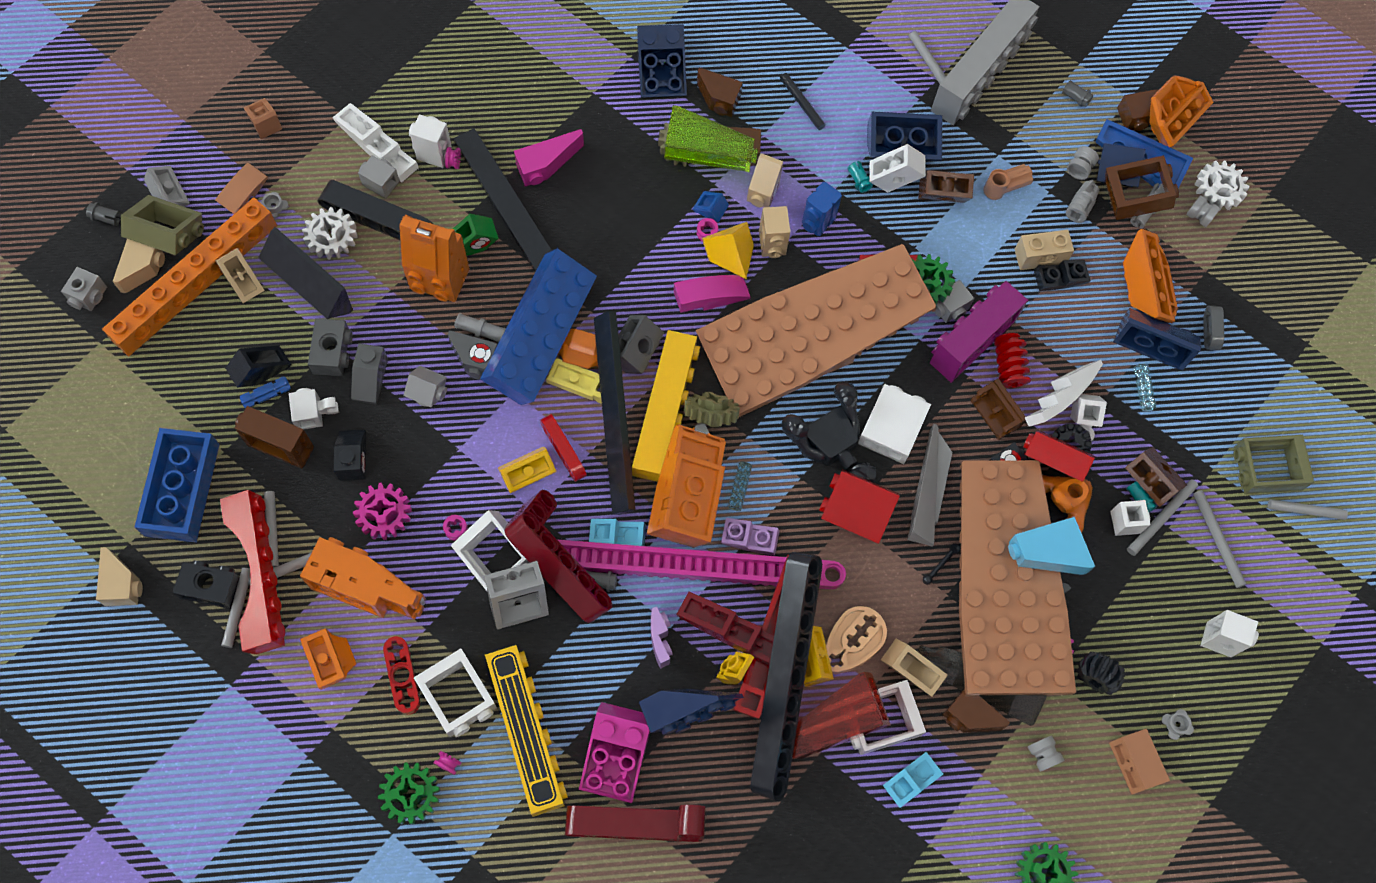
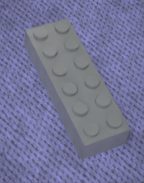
[931,0,1040,126]

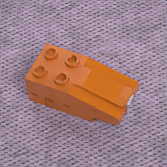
[400,214,469,302]
[647,424,726,548]
[300,537,426,620]

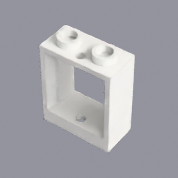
[451,510,529,591]
[414,649,497,737]
[841,680,926,755]

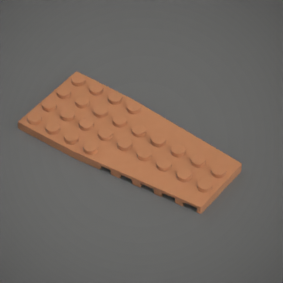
[696,244,936,417]
[959,460,1076,695]

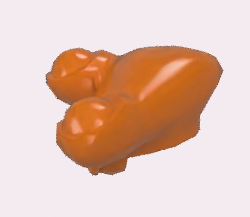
[1042,475,1092,533]

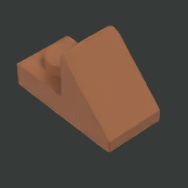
[244,98,282,139]

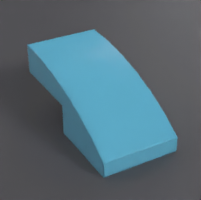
[589,519,646,546]
[883,752,943,808]

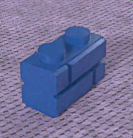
[802,182,842,236]

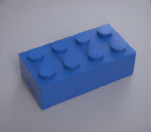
[134,428,220,543]

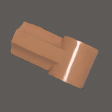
[983,164,1033,200]

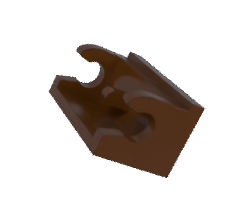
[970,378,1026,440]

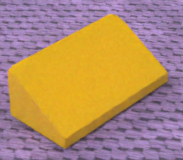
[498,446,557,493]

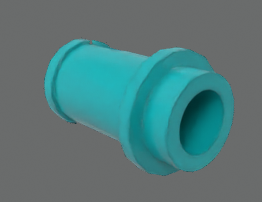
[847,161,873,193]
[1126,481,1157,512]

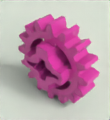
[353,483,412,540]

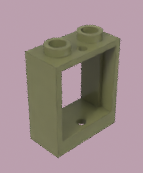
[121,195,204,255]
[1233,434,1314,494]

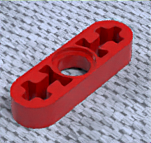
[540,414,587,482]
[383,636,421,715]

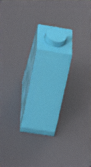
[1008,517,1095,575]

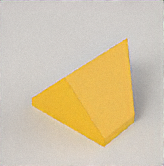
[702,222,754,279]

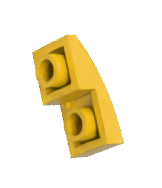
[716,652,754,684]

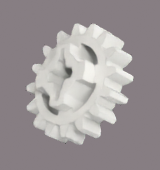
[1195,161,1249,210]
[302,207,358,260]

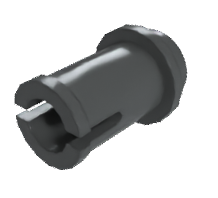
[1062,80,1094,107]
[86,202,121,226]
[586,570,617,592]

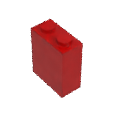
[1023,430,1096,482]
[819,469,900,544]

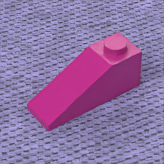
[514,129,584,186]

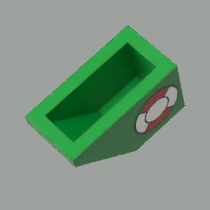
[453,214,499,256]

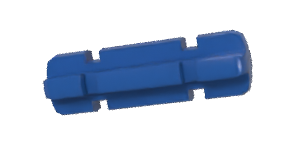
[240,377,291,409]

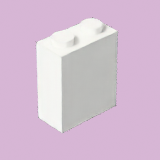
[858,384,931,464]

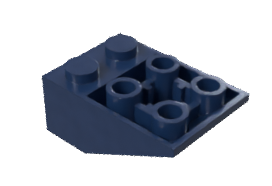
[637,24,687,98]
[639,689,744,735]

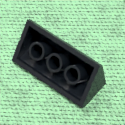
[258,227,353,319]

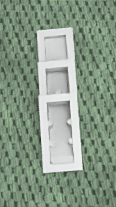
[333,103,419,183]
[1025,360,1103,427]

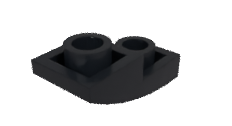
[1034,260,1091,291]

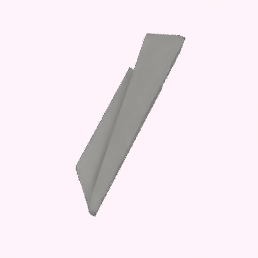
[907,424,952,547]

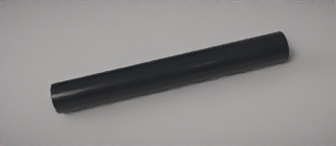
[780,73,826,130]

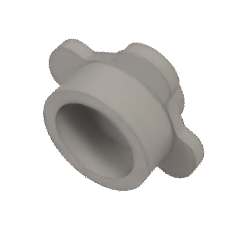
[260,192,288,219]
[1162,709,1194,740]

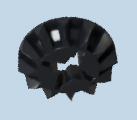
[1052,424,1092,453]

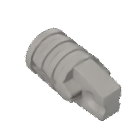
[1066,180,1099,223]

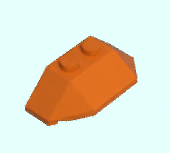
[1149,75,1214,147]
[1123,229,1178,323]

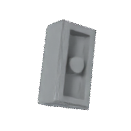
[144,166,189,207]

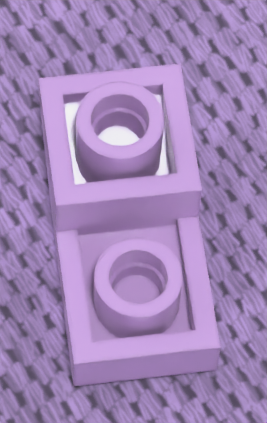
[721,518,780,556]
[651,606,672,669]

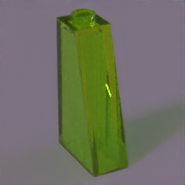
[665,105,758,172]

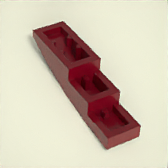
[676,591,774,665]

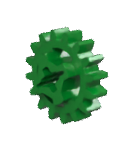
[911,254,955,305]
[378,762,441,825]
[1014,842,1078,883]

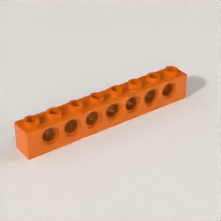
[102,197,277,357]

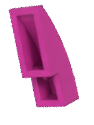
[673,275,750,313]

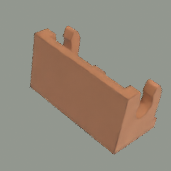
[1109,728,1170,795]

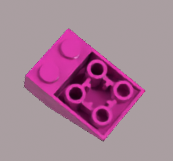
[579,702,650,803]

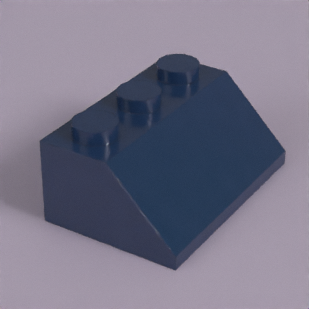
[867,111,942,161]
[1113,308,1201,371]

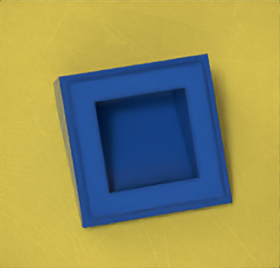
[693,191,729,222]

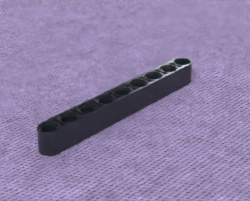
[750,552,823,801]

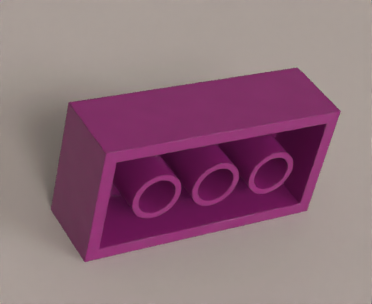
[930,281,1028,383]

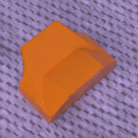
[558,329,598,369]
[300,628,357,690]

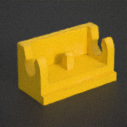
[804,626,834,687]

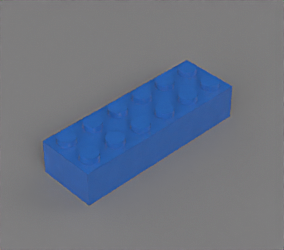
[480,248,597,405]

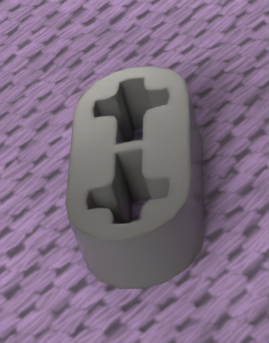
[1203,305,1224,351]

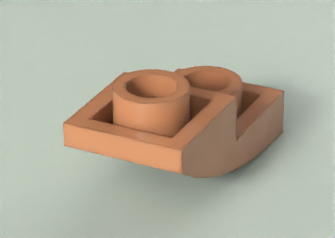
[215,163,268,214]

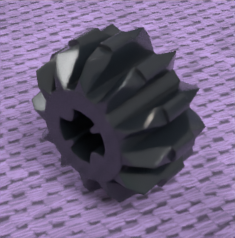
[1077,652,1125,695]

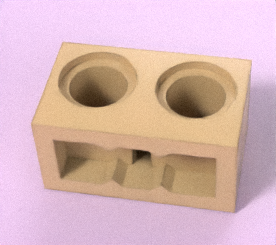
[759,206,790,258]

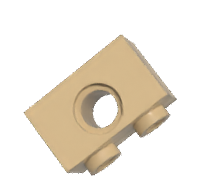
[1014,230,1074,270]

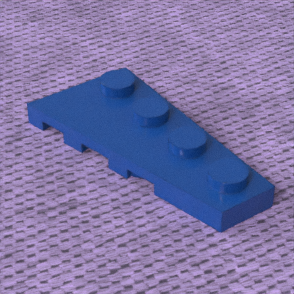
[1095,119,1193,188]

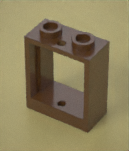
[1105,155,1179,220]
[235,406,314,469]

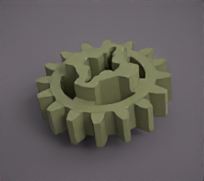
[684,392,740,427]

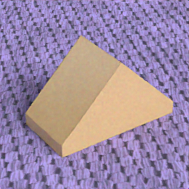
[215,248,265,303]

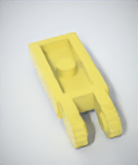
[546,358,602,404]

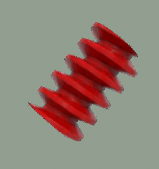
[994,333,1031,388]

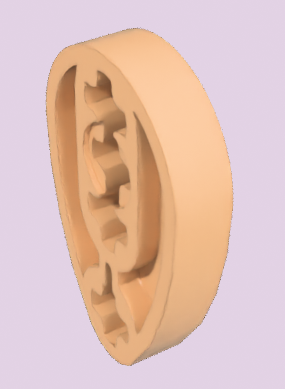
[826,606,887,675]

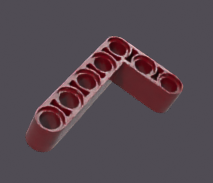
[504,489,612,623]
[565,805,705,842]

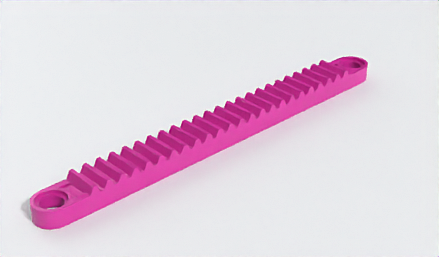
[558,540,846,589]

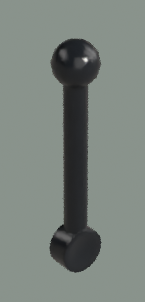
[922,543,961,585]

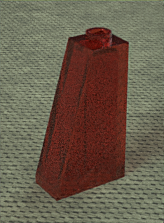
[792,672,891,759]

